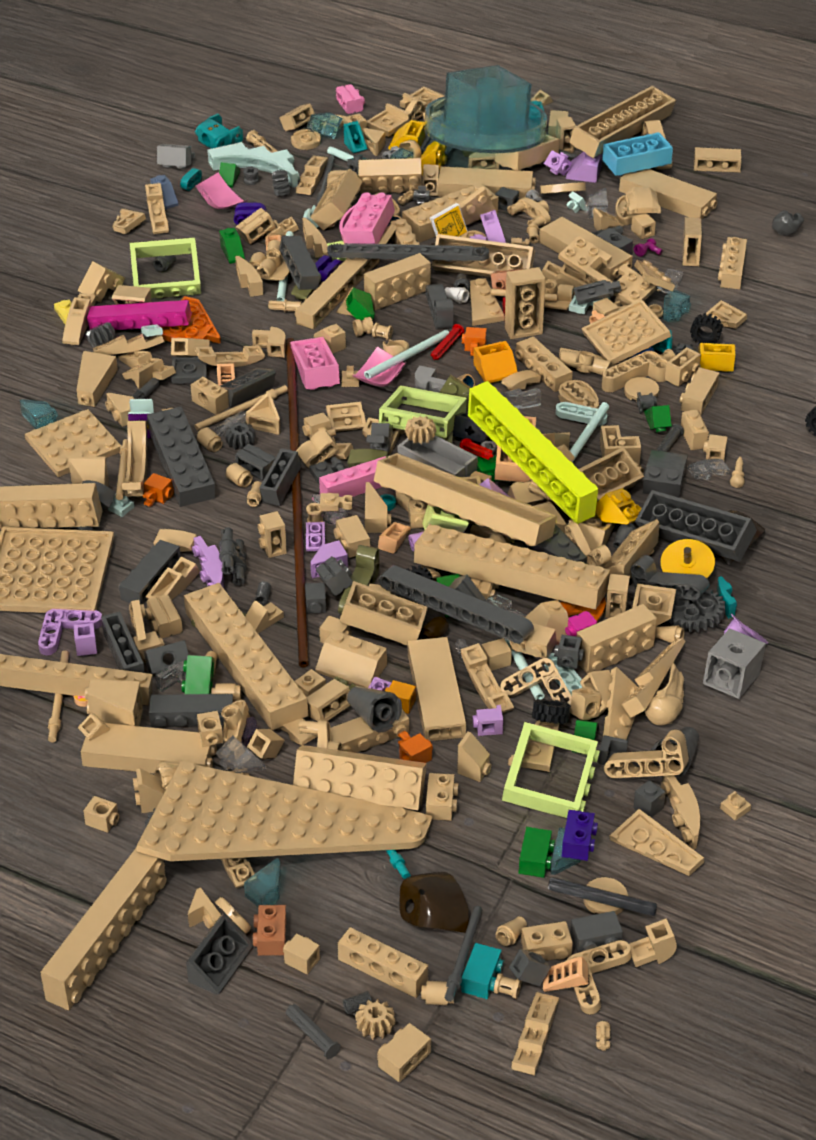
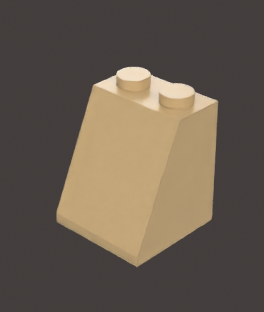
[85,679,143,726]

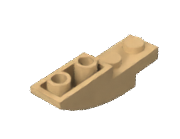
[62,293,96,345]
[661,775,700,850]

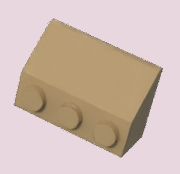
[315,630,387,688]

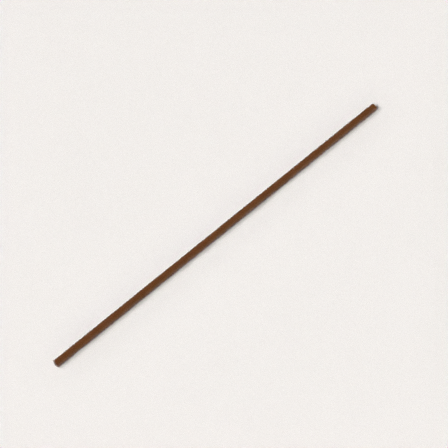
[286,338,309,668]

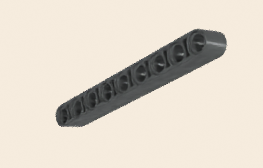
[378,565,534,644]

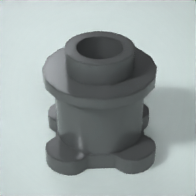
[637,392,657,413]

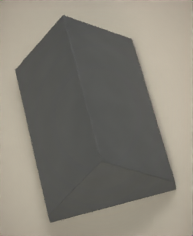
[220,368,276,408]
[186,913,253,994]

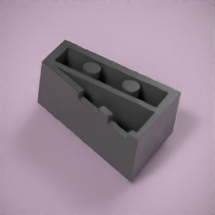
[523,524,587,564]

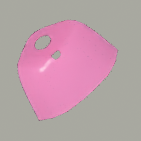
[195,172,248,209]
[353,347,407,387]

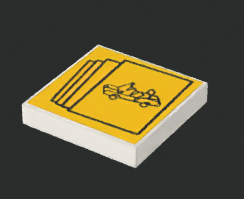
[430,203,468,237]

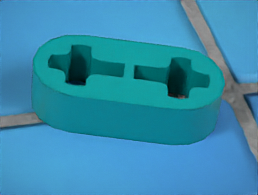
[180,168,202,191]

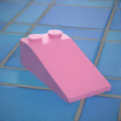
[290,337,340,390]

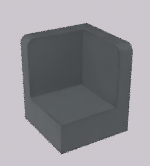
[598,735,628,765]

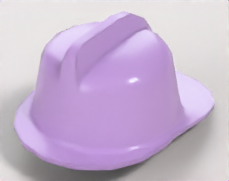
[724,613,768,644]

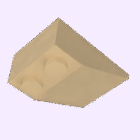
[568,513,616,551]

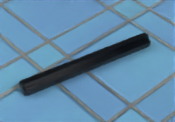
[548,877,657,916]

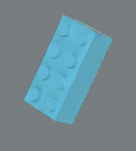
[602,132,673,176]

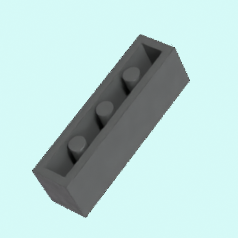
[279,236,321,290]
[119,540,181,604]
[101,612,145,673]
[149,694,233,727]

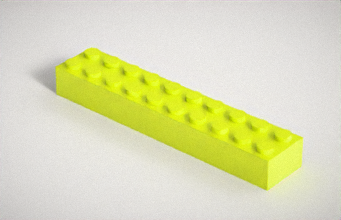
[468,381,598,524]

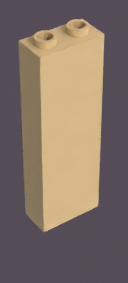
[438,167,536,200]
[619,169,718,220]
[539,217,633,281]
[408,637,466,741]
[81,723,217,773]

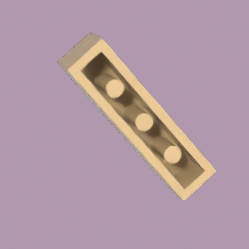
[331,709,409,753]

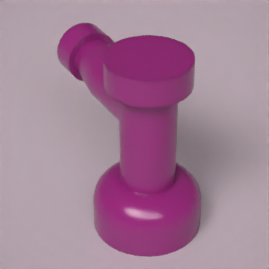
[634,238,663,257]

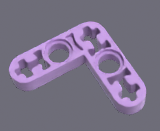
[38,609,102,656]

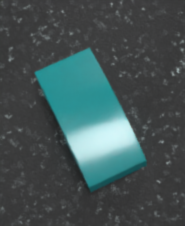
[716,576,737,619]

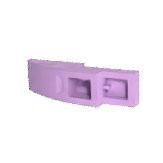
[480,210,506,243]
[192,536,224,588]

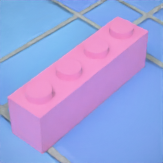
[319,456,386,497]

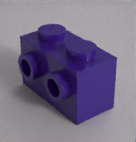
[562,810,598,861]

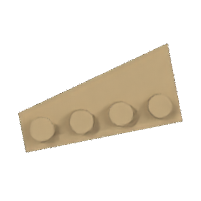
[603,667,638,740]

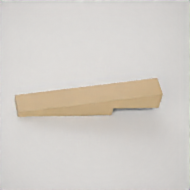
[621,637,685,718]

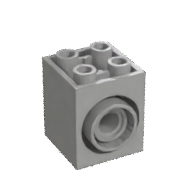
[703,628,766,699]

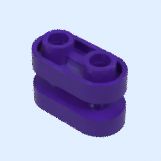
[234,203,267,225]
[315,255,343,282]

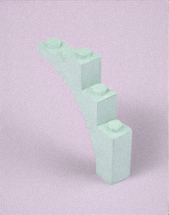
[208,142,299,188]

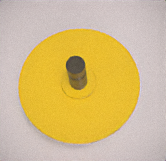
[660,539,715,578]

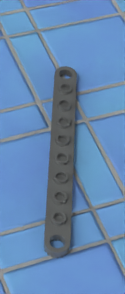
[327,243,489,261]

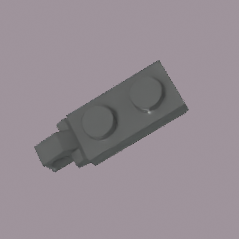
[574,280,622,305]

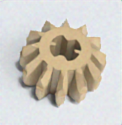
[405,416,436,444]
[355,999,395,1040]

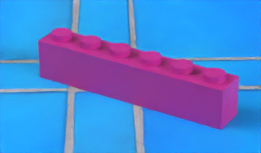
[87,300,192,330]

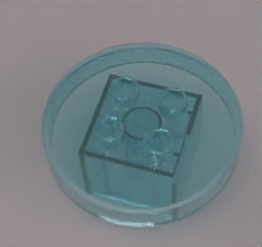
[424,65,547,153]

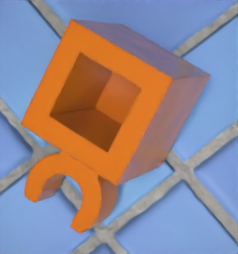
[462,327,487,356]
[143,473,174,507]
[398,731,433,763]

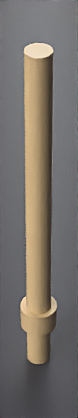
[195,385,288,431]
[116,439,128,500]
[48,650,69,742]

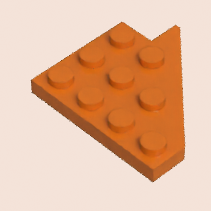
[161,296,221,344]

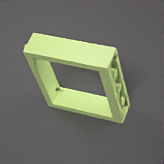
[130,238,201,298]
[379,386,467,438]
[502,722,600,818]

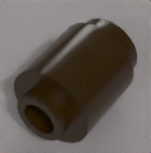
[420,617,449,639]

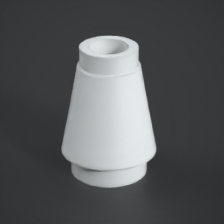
[445,287,469,304]

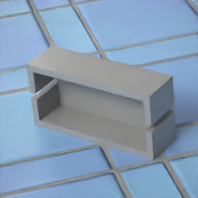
[398,435,478,478]

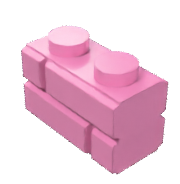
[336,84,365,114]

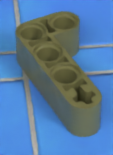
[338,545,380,614]

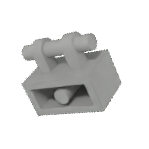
[157,144,195,169]

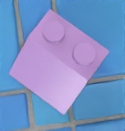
[566,152,602,183]

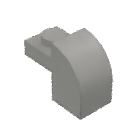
[415,365,447,393]

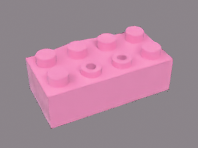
[340,193,395,244]

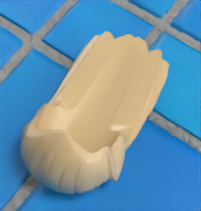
[645,663,684,726]

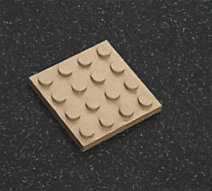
[582,299,671,365]
[25,409,121,477]

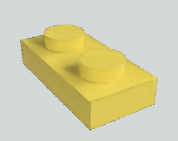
[54,300,72,324]

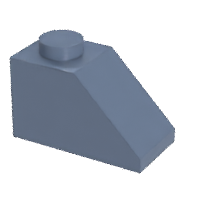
[150,175,179,209]

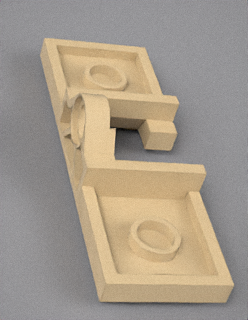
[367,87,446,137]
[558,235,657,305]

